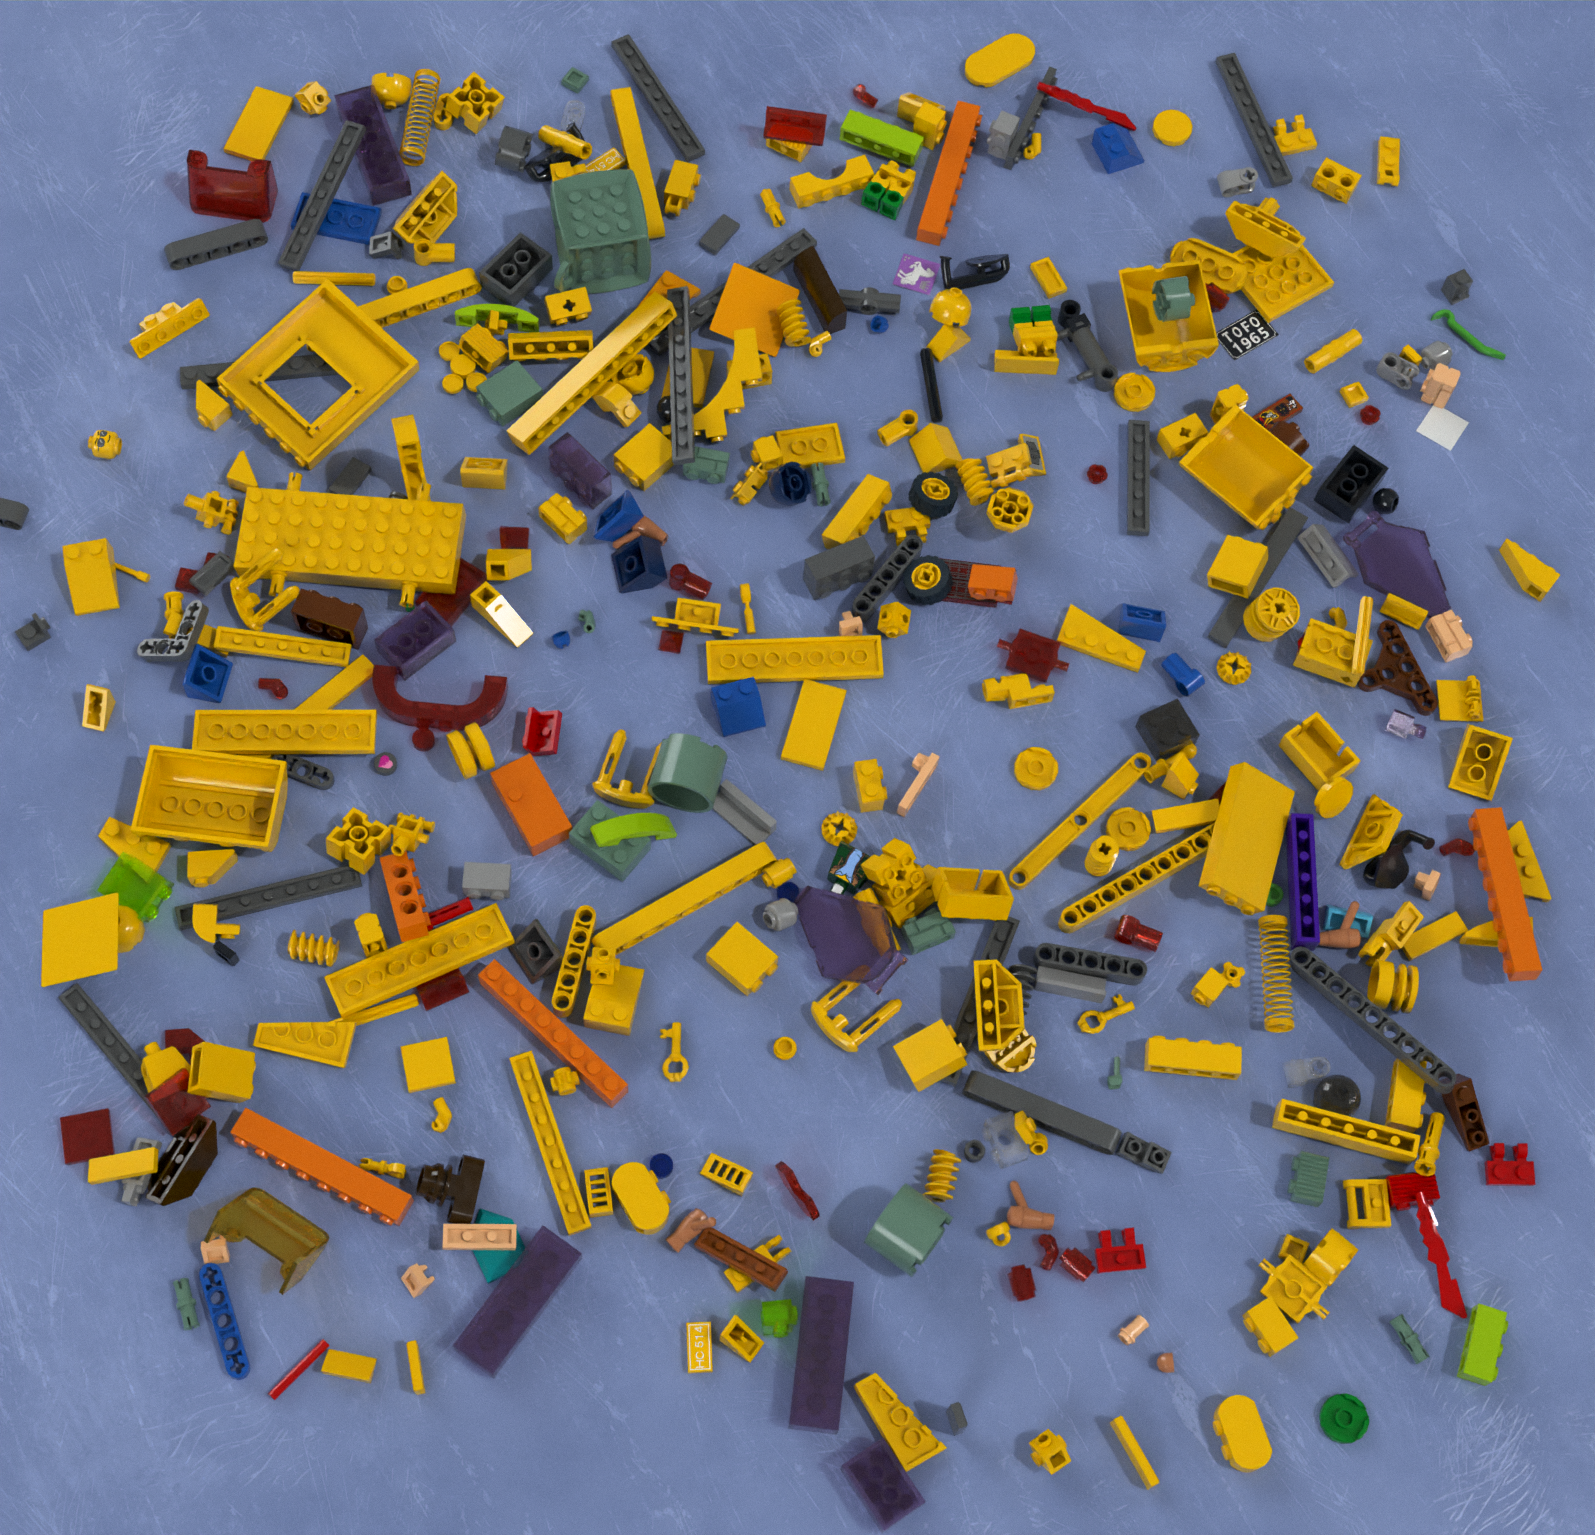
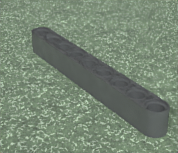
[1290,946,1456,1094]

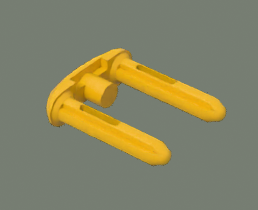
[230,548,300,631]
[592,729,662,809]
[811,966,902,1052]

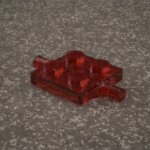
[997,628,1070,683]

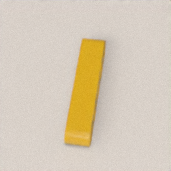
[552,905,596,1018]

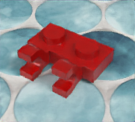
[1484,1143,1536,1186]
[1094,1227,1146,1274]

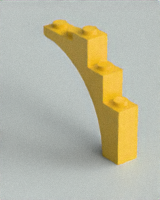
[662,327,762,443]

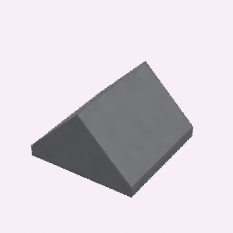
[509,919,563,984]

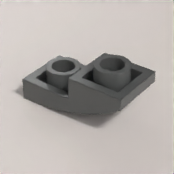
[1116,1132,1172,1174]

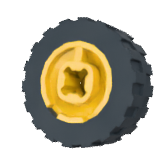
[908,472,958,518]
[903,555,953,605]

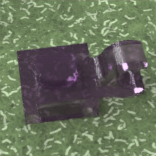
[1385,709,1427,739]

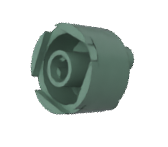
[1152,276,1195,322]

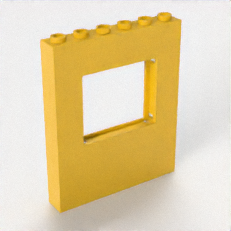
[217,279,419,471]

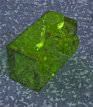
[760,1299,798,1338]

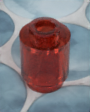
[1205,282,1230,312]
[1059,1247,1095,1283]
[1008,1264,1037,1302]

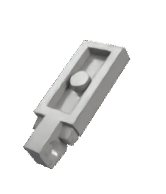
[121,1137,162,1207]

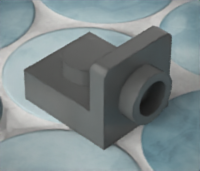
[369,231,403,259]
[15,613,51,651]

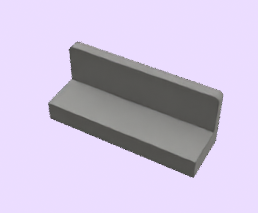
[1297,524,1359,588]
[713,779,777,845]
[1034,966,1106,1004]

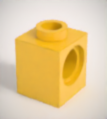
[1190,967,1230,1008]

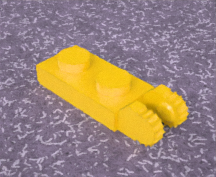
[724,1235,792,1293]

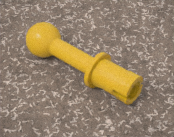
[1144,742,1197,783]

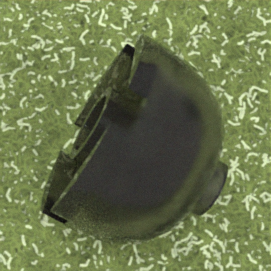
[1313,1074,1361,1117]

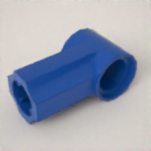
[1161,653,1205,697]

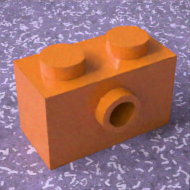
[968,564,1018,602]

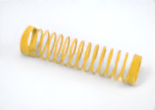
[399,69,441,166]
[1258,915,1295,1032]

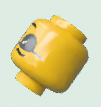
[88,430,122,459]

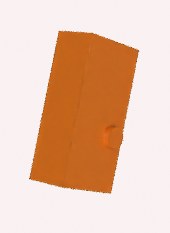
[490,753,573,857]

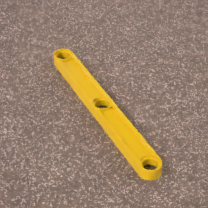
[1008,752,1151,890]

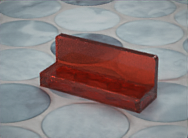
[763,106,827,146]

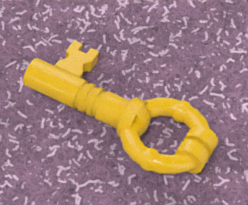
[1077,994,1135,1034]
[660,1022,689,1082]

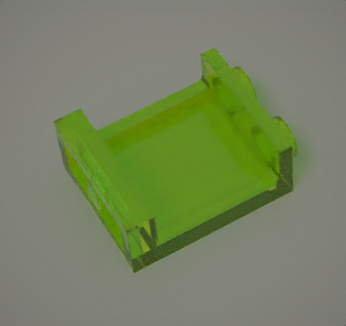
[97,852,175,922]

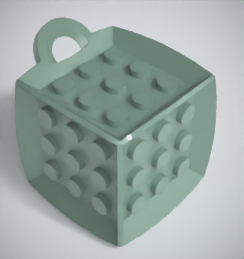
[550,169,651,294]

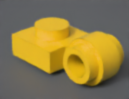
[1014,1110,1048,1155]

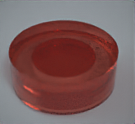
[412,728,435,752]

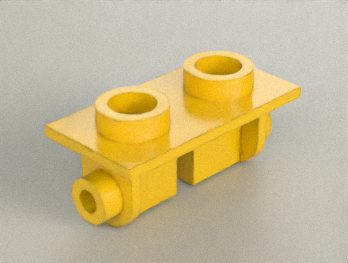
[730,462,768,506]

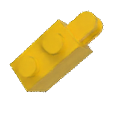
[664,160,701,217]

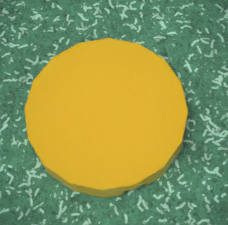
[1152,110,1193,146]
[1113,372,1155,412]
[1014,747,1058,790]
[1314,777,1353,818]
[1105,807,1151,851]

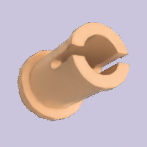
[1118,1315,1149,1346]

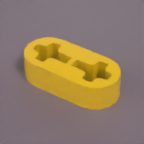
[433,93,454,130]

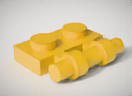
[986,443,1033,489]

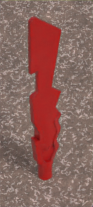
[1036,81,1137,131]
[1414,1191,1467,1319]

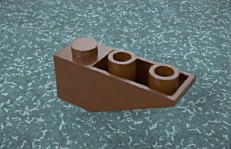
[1440,1073,1490,1152]

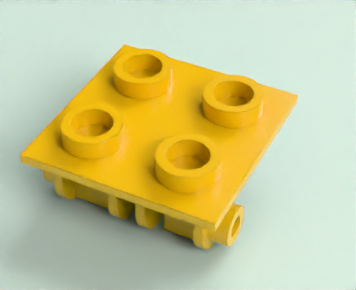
[1436,675,1484,722]

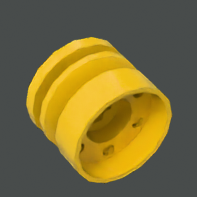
[1243,587,1300,642]
[1367,959,1419,1014]

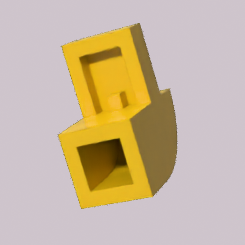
[592,381,641,427]
[192,903,241,943]

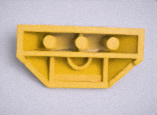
[393,171,457,244]
[1225,201,1306,257]
[973,959,1025,1051]

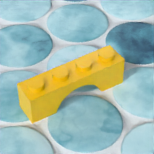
[789,155,874,208]

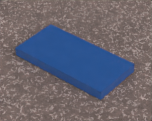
[290,192,382,245]

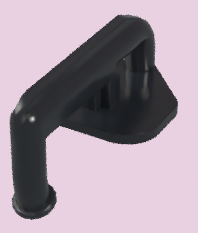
[524,122,585,182]
[939,254,1010,289]
[1363,829,1435,889]

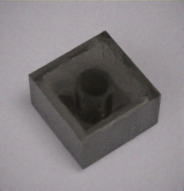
[1135,698,1200,762]

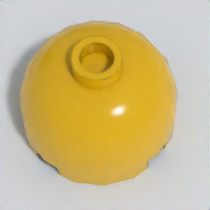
[371,73,412,110]
[929,288,972,326]
[611,354,654,395]
[118,905,145,953]

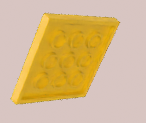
[1232,244,1335,323]

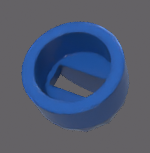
[870,315,889,333]
[551,631,570,649]

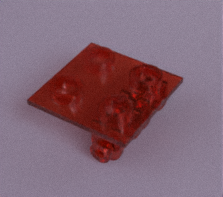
[416,968,470,1011]

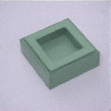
[561,67,589,94]

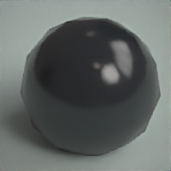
[657,395,671,422]
[1373,488,1399,514]

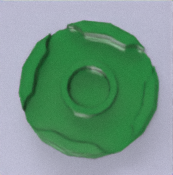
[1319,1393,1369,1444]

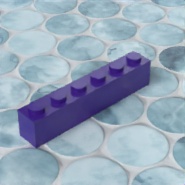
[1285,813,1320,951]

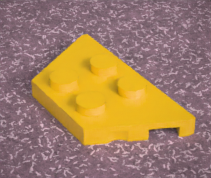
[1339,794,1403,870]
[1508,820,1552,902]

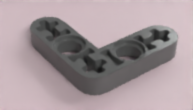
[137,600,209,662]
[272,754,335,790]

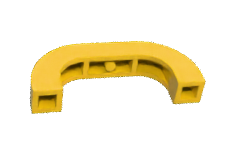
[391,414,431,501]

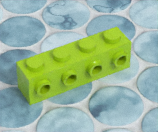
[839,109,924,167]

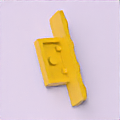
[129,298,210,359]
[651,598,739,637]

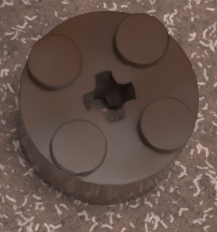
[1268,421,1309,457]

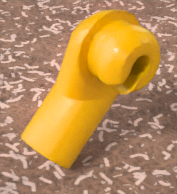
[809,331,831,357]

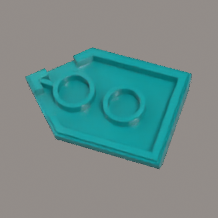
[473,1208,532,1284]

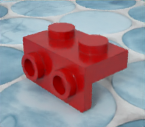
[522,707,562,756]

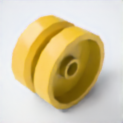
[446,722,495,780]

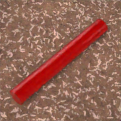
[268,1339,330,1400]

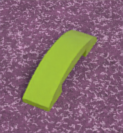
[455,304,539,332]
[590,813,677,847]

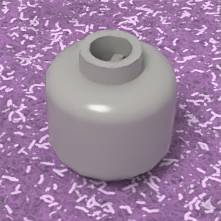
[1421,341,1453,370]
[763,898,798,931]

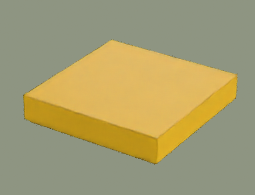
[400,1037,456,1093]

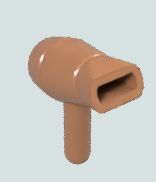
[613,515,668,549]
[1318,901,1361,949]
[1007,1181,1054,1230]
[665,1208,716,1253]

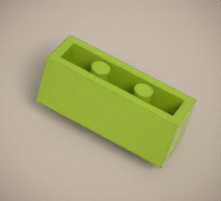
[1457,1303,1508,1386]

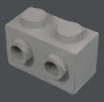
[987,110,1020,160]
[462,862,512,900]

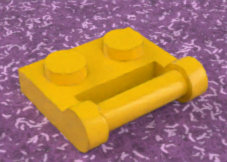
[1343,1179,1391,1229]

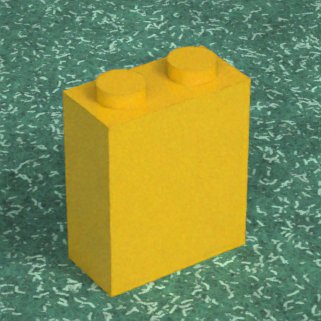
[614,423,674,491]
[1207,535,1268,599]
[706,922,779,996]
[893,1019,968,1092]
[188,1042,256,1103]

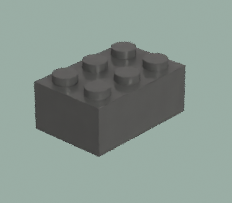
[479,232,553,307]
[803,535,875,600]

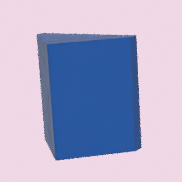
[593,489,644,542]
[1118,603,1166,642]
[182,644,233,703]

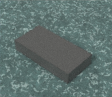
[699,214,740,255]
[329,457,372,495]
[189,551,234,596]
[946,1402,968,1436]

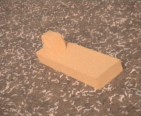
[897,752,940,817]
[442,1224,517,1251]

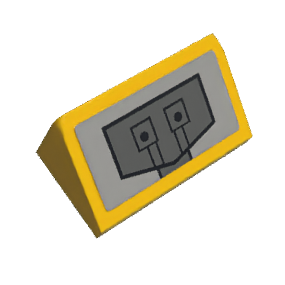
[1018,434,1046,477]

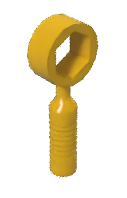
[740,583,756,635]

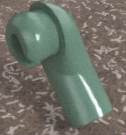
[578,610,596,633]

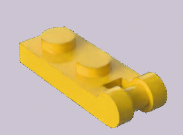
[1377,136,1400,187]

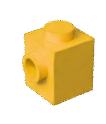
[751,435,782,471]

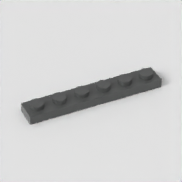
[1004,66,1058,170]
[1127,420,1150,536]

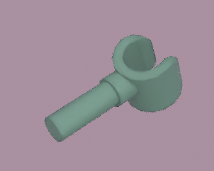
[1107,1057,1122,1090]

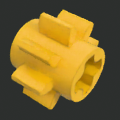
[550,1067,580,1096]

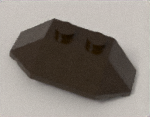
[146,1114,218,1206]

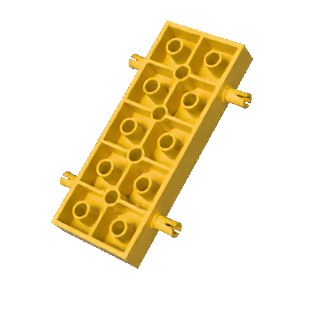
[233,472,466,608]

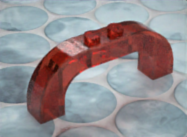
[372,665,508,732]

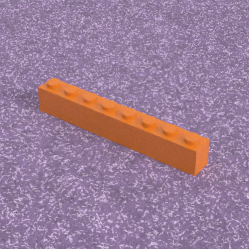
[916,100,983,246]
[1468,807,1542,982]
[478,959,628,1108]
[230,1107,414,1226]

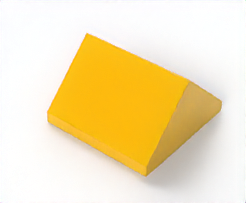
[897,92,945,123]
[909,423,963,473]
[460,457,508,490]

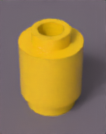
[761,857,797,889]

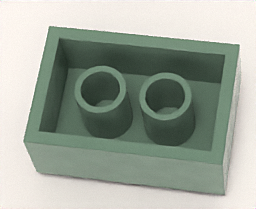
[569,800,651,882]

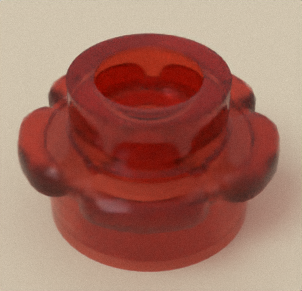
[1360,405,1381,425]
[1087,464,1108,484]

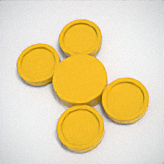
[439,341,487,394]

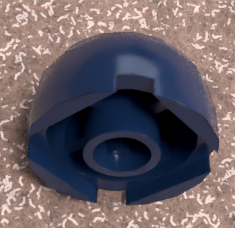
[769,462,812,506]

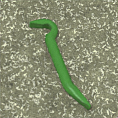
[1431,309,1506,360]

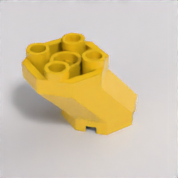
[986,487,1034,533]

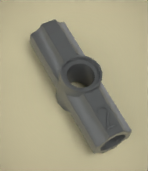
[839,287,901,315]

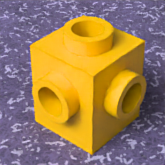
[295,81,331,115]
[877,601,911,638]
[586,947,620,985]
[1029,1429,1071,1475]

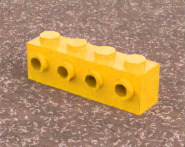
[508,330,593,362]
[822,474,892,549]
[1144,1035,1242,1080]

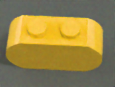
[611,1162,671,1235]
[1212,1395,1272,1473]

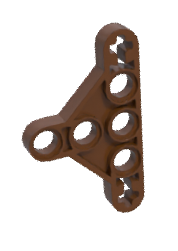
[1358,620,1438,716]

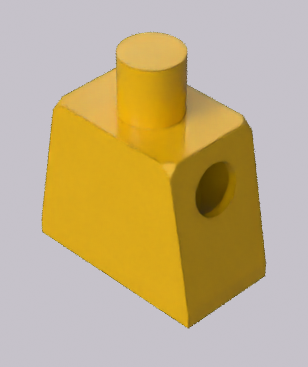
[141,1042,190,1102]

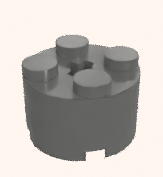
[495,125,533,173]

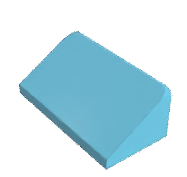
[1323,905,1373,938]

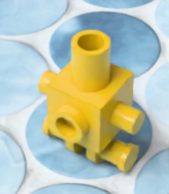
[184,491,239,535]
[389,812,435,856]

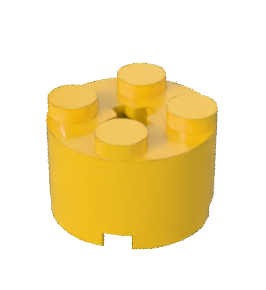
[1302,1228,1358,1287]

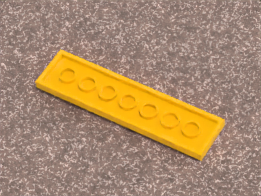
[706,635,884,684]
[192,710,377,754]
[324,903,515,1018]

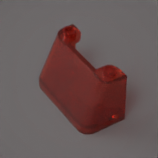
[187,150,278,223]

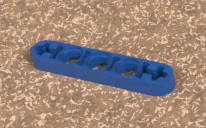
[199,1263,251,1380]

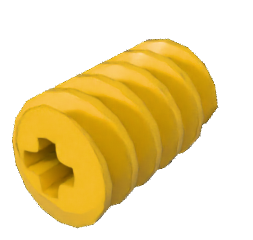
[776,299,811,347]
[955,458,994,506]
[1084,835,1119,877]
[288,929,340,967]
[923,1149,962,1203]

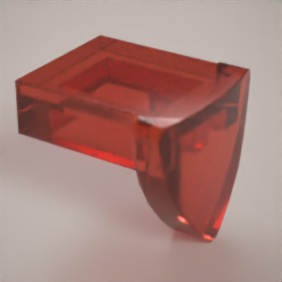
[499,525,530,549]

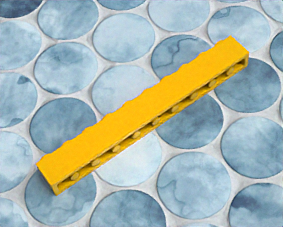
[507,292,677,455]

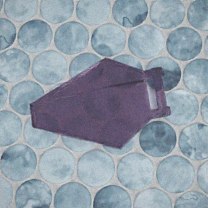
[1343,511,1452,619]
[794,886,908,995]

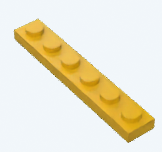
[214,626,352,667]

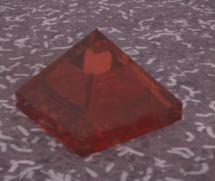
[658,630,684,654]

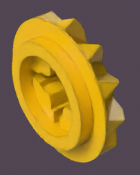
[1217,651,1252,685]
[821,811,857,846]

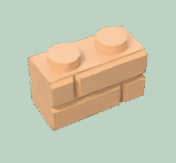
[1420,363,1461,409]
[1425,610,1473,663]

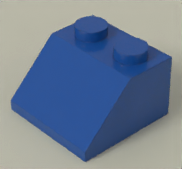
[1091,123,1145,174]
[711,677,766,737]

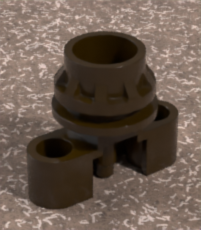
[416,1154,485,1224]

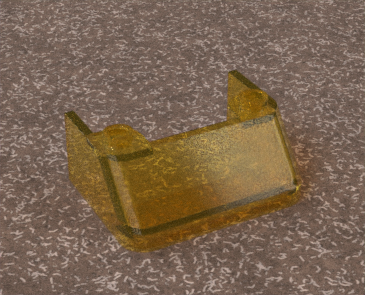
[204,1187,329,1295]

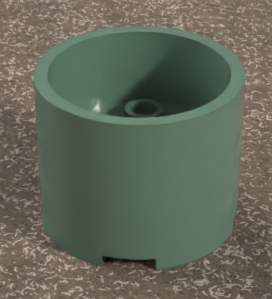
[648,733,728,813]
[864,1183,954,1277]

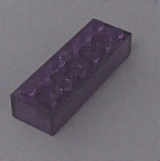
[334,85,412,206]
[453,1225,582,1379]
[788,1276,854,1435]

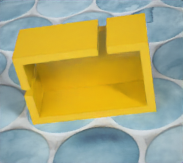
[1278,712,1361,791]
[931,867,1014,921]

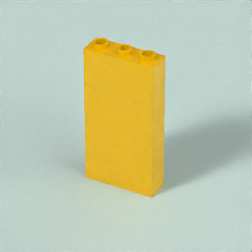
[1198,762,1295,915]

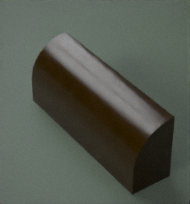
[793,246,847,334]

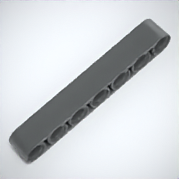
[962,1070,1122,1155]

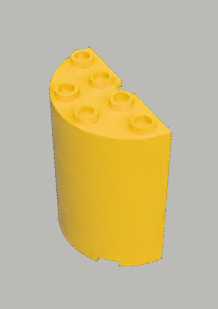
[1118,260,1219,372]
[1179,404,1313,530]

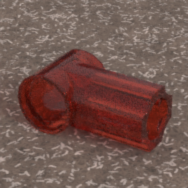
[669,563,712,600]
[1114,915,1163,952]

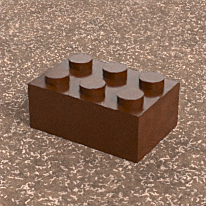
[291,588,368,650]

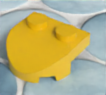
[983,1030,1037,1073]

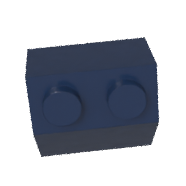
[611,535,668,594]

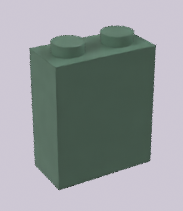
[476,360,543,427]

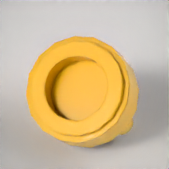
[986,1221,1011,1246]

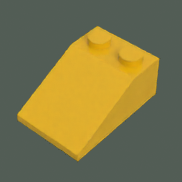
[62,538,120,616]
[1448,724,1513,801]
[583,965,645,1036]

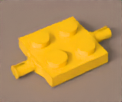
[1258,1254,1330,1324]

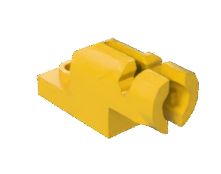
[982,674,1055,709]
[1358,901,1424,967]

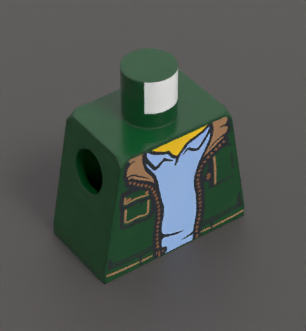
[827,840,871,899]

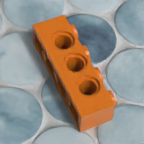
[380,851,431,942]

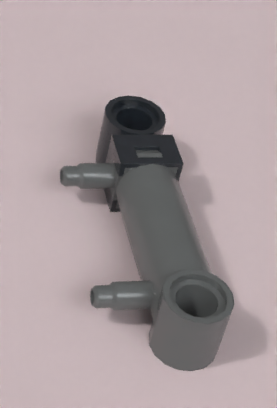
[1057,300,1118,392]

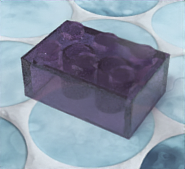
[548,432,612,509]
[374,600,456,681]
[840,1438,925,1534]

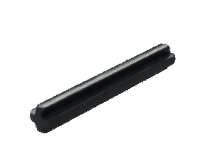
[920,348,943,423]

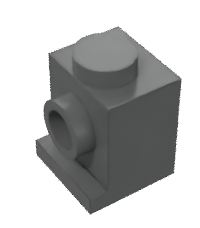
[1441,269,1473,305]

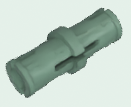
[810,463,831,507]
[173,1278,200,1331]
[1389,1314,1430,1364]

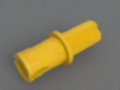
[760,188,786,227]

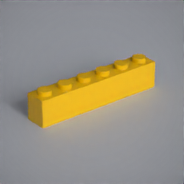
[1272,1099,1420,1165]

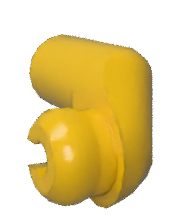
[1023,133,1041,160]
[1329,607,1347,630]
[431,1097,452,1133]

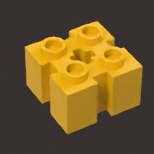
[445,72,505,134]
[326,807,391,875]
[861,838,927,907]

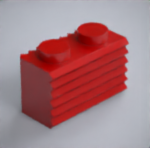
[1385,1172,1440,1211]

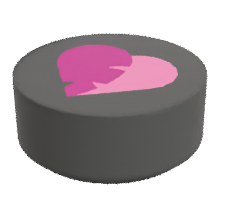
[374,752,397,776]

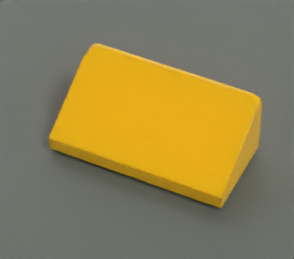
[321,1349,377,1384]

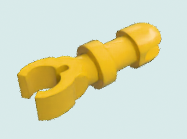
[359,1158,407,1179]

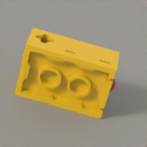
[1292,618,1373,688]

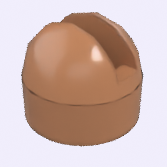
[1157,1352,1174,1373]

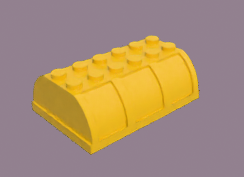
[131,745,288,852]

